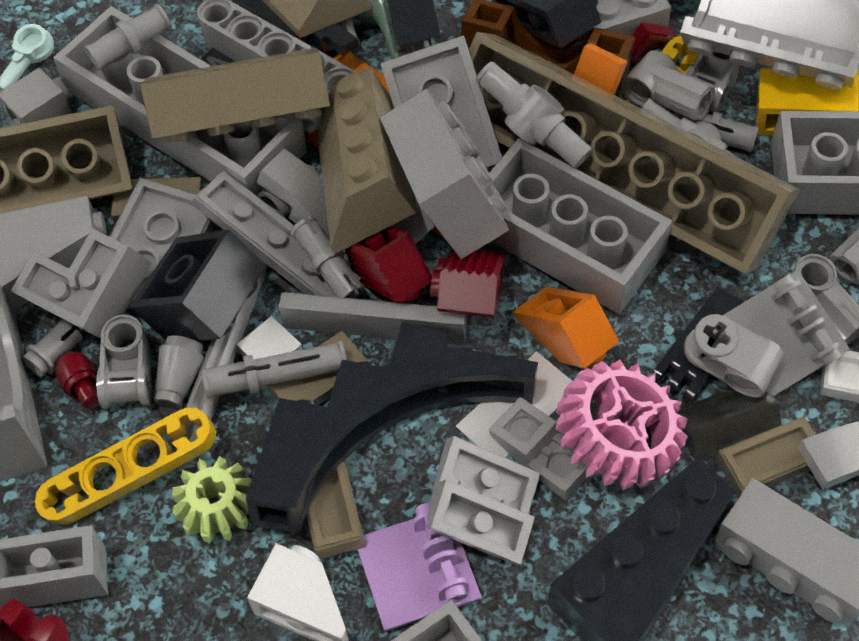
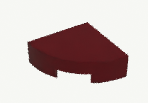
[631,22,677,63]

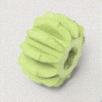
[172,456,252,544]

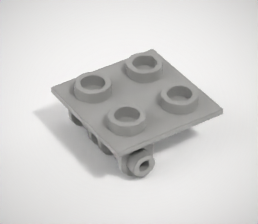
[723,270,850,399]

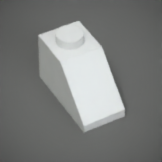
[247,543,349,641]

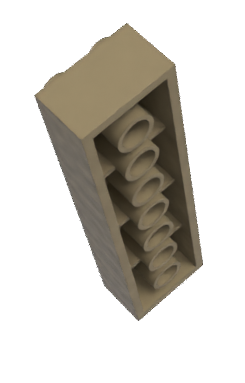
[469,32,800,274]

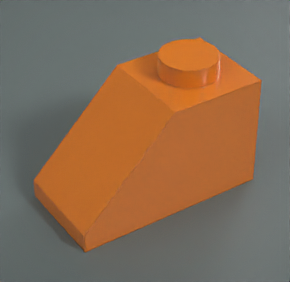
[512,287,619,369]

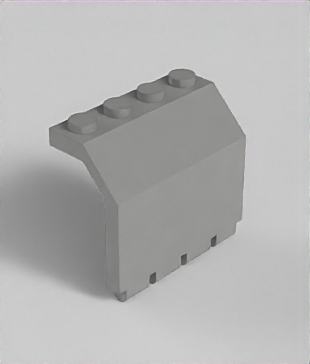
[680,0,859,90]

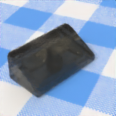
[677,388,782,461]

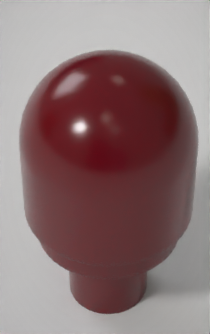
[55,352,99,409]

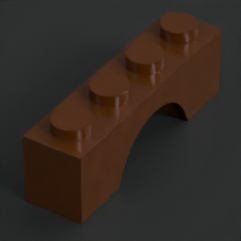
[461,0,635,97]

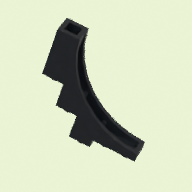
[246,323,538,533]

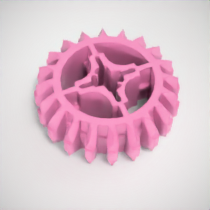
[555,359,688,490]

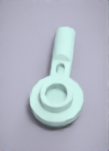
[0,24,54,92]

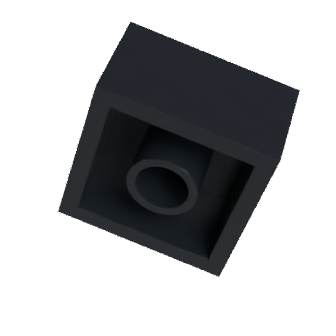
[129,229,266,340]

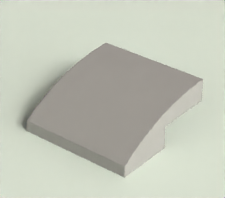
[427,436,540,565]

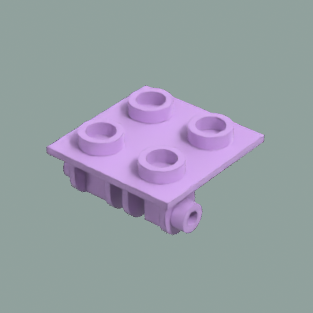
[357,502,482,632]

